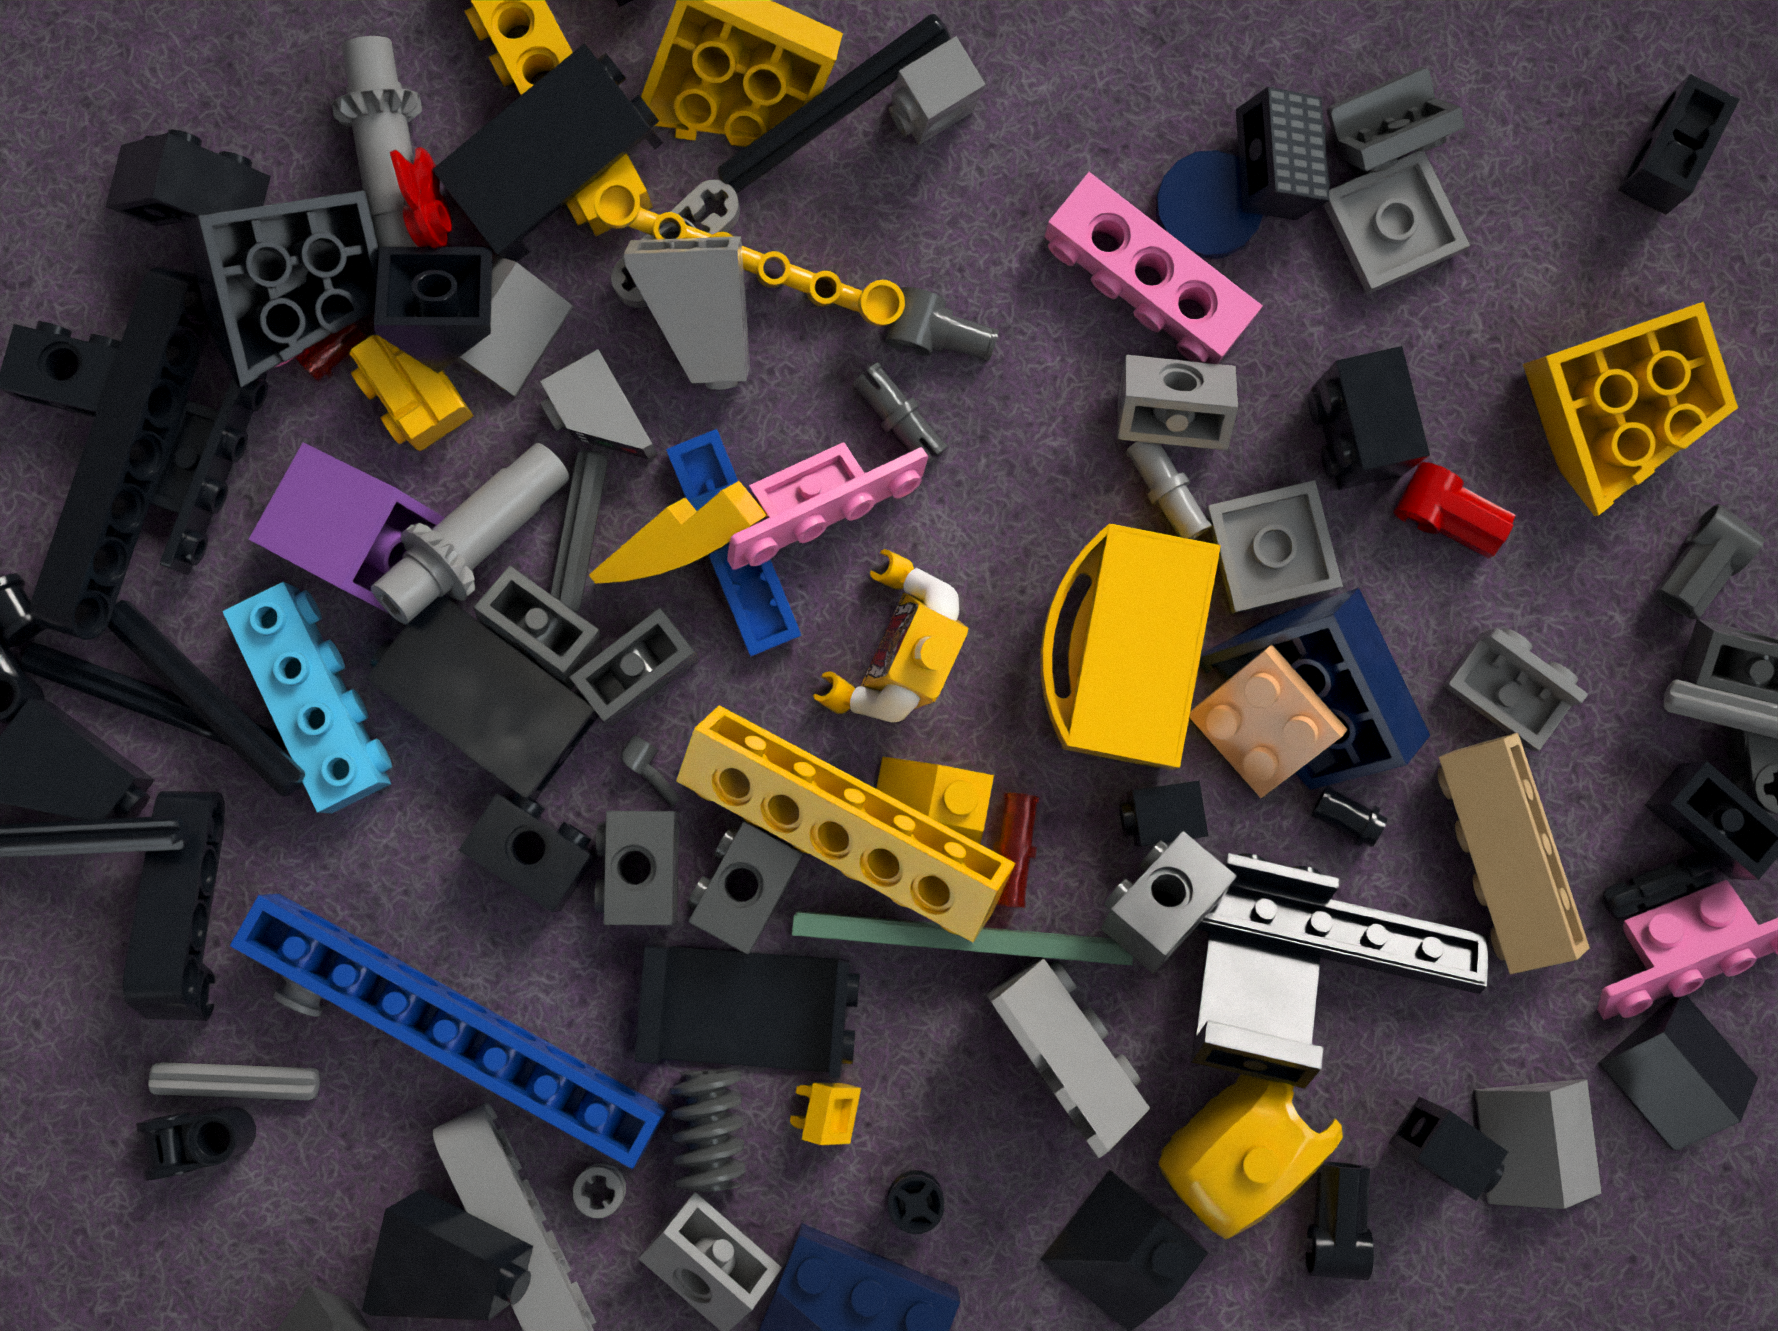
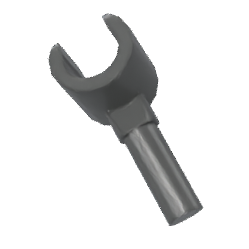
[622,735,681,807]

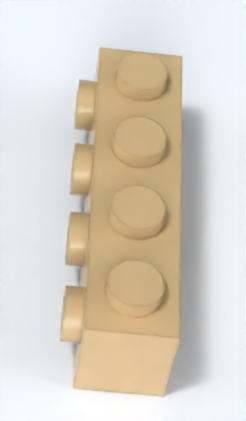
[1438,732,1590,974]

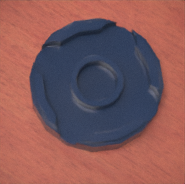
[1156,150,1263,259]

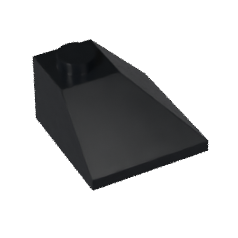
[1040,1169,1208,1331]

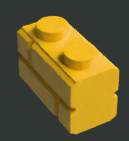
[349,335,474,452]

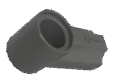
[1654,504,1765,620]

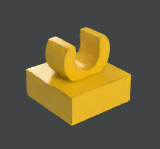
[790,1083,861,1145]

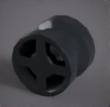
[888,1170,944,1234]

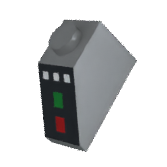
[540,349,658,459]

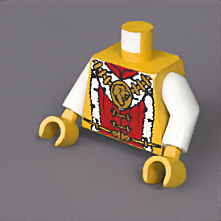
[813,549,968,722]

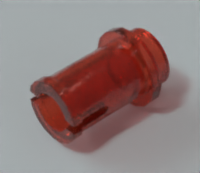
[294,323,367,382]

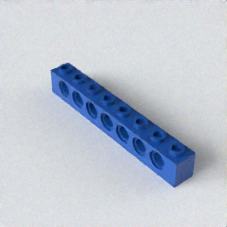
[230,894,668,1169]

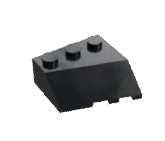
[183,190,379,388]

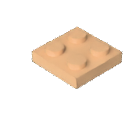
[1189,644,1347,798]

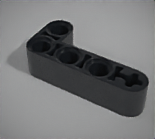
[123,791,225,1021]

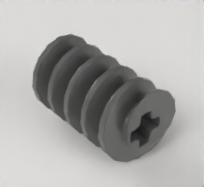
[670,1068,745,1192]

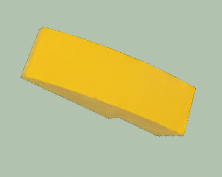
[589,481,767,584]

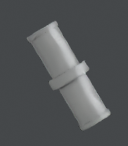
[1125,441,1212,540]

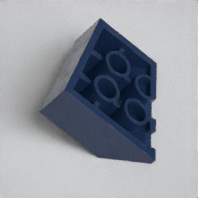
[1199,588,1430,790]
[759,1223,960,1331]

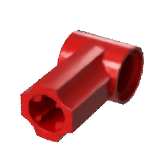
[1394,462,1516,559]

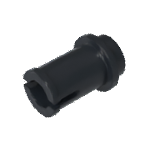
[1311,786,1388,847]

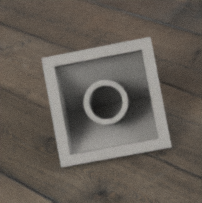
[455,255,573,398]
[1474,1079,1601,1209]

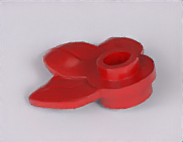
[389,147,452,248]

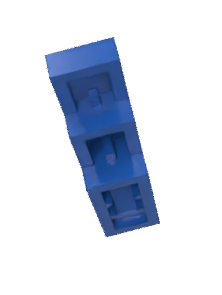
[666,429,802,656]

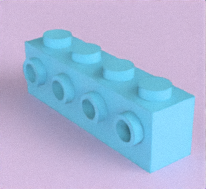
[222,582,392,814]

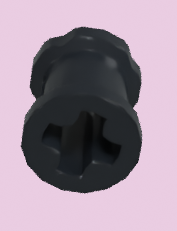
[0,573,46,647]

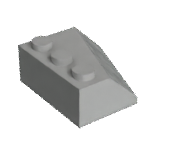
[986,957,1150,1158]

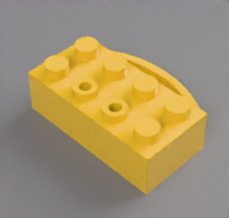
[1040,523,1221,770]

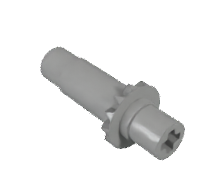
[331,36,422,249]
[371,443,569,624]

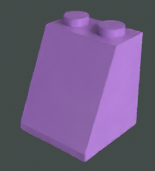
[249,442,444,613]

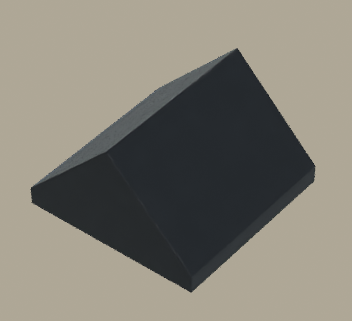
[374,246,493,373]
[1598,995,1758,1151]

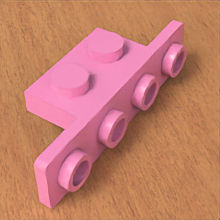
[727,442,928,570]
[1597,880,1778,1020]

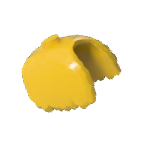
[1158,1074,1343,1239]

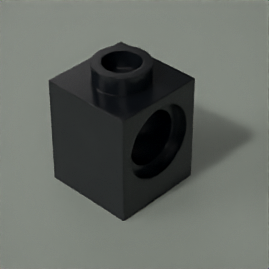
[1119,780,1208,846]

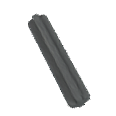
[550,451,608,612]

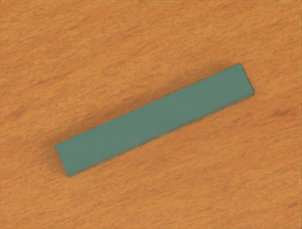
[792,911,1133,965]

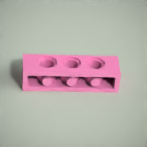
[1044,172,1263,364]

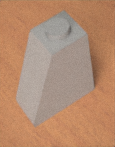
[624,236,750,390]

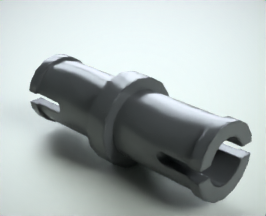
[852,362,948,466]

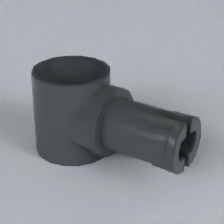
[885,287,999,361]

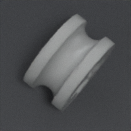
[273,975,323,1017]
[573,1163,626,1218]

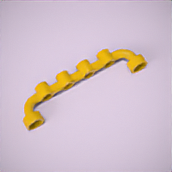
[594,179,905,327]

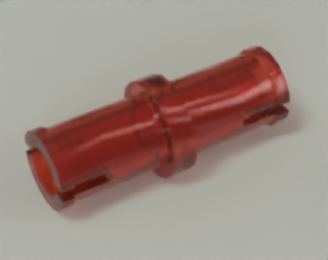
[992,792,1039,908]

